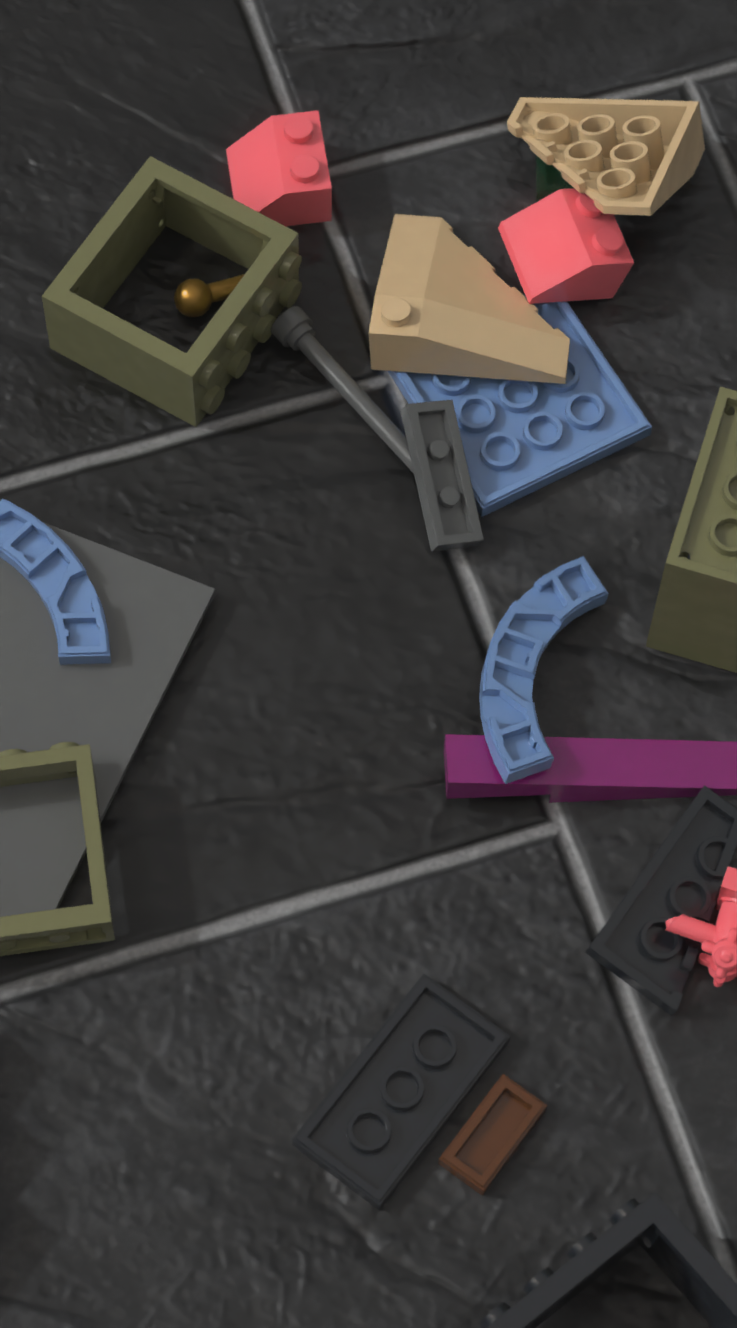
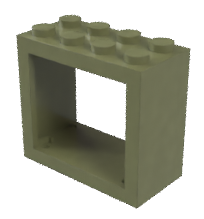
[42,156,302,427]
[646,386,737,673]

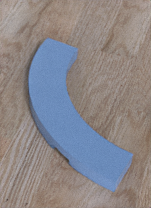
[0,499,111,665]
[479,556,609,784]

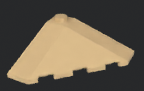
[507,97,705,216]
[369,214,570,384]

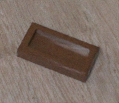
[438,1074,547,1196]

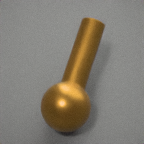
[174,274,245,317]

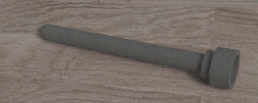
[271,306,414,474]

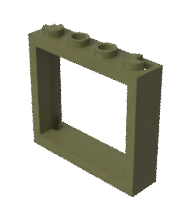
[0,742,115,956]

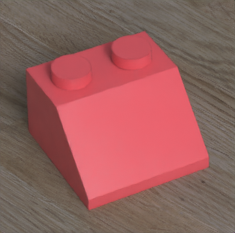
[226,110,332,226]
[498,188,634,304]

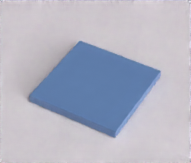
[388,294,652,517]

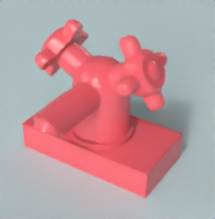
[665,866,737,987]

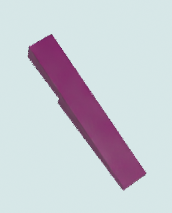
[444,734,737,803]

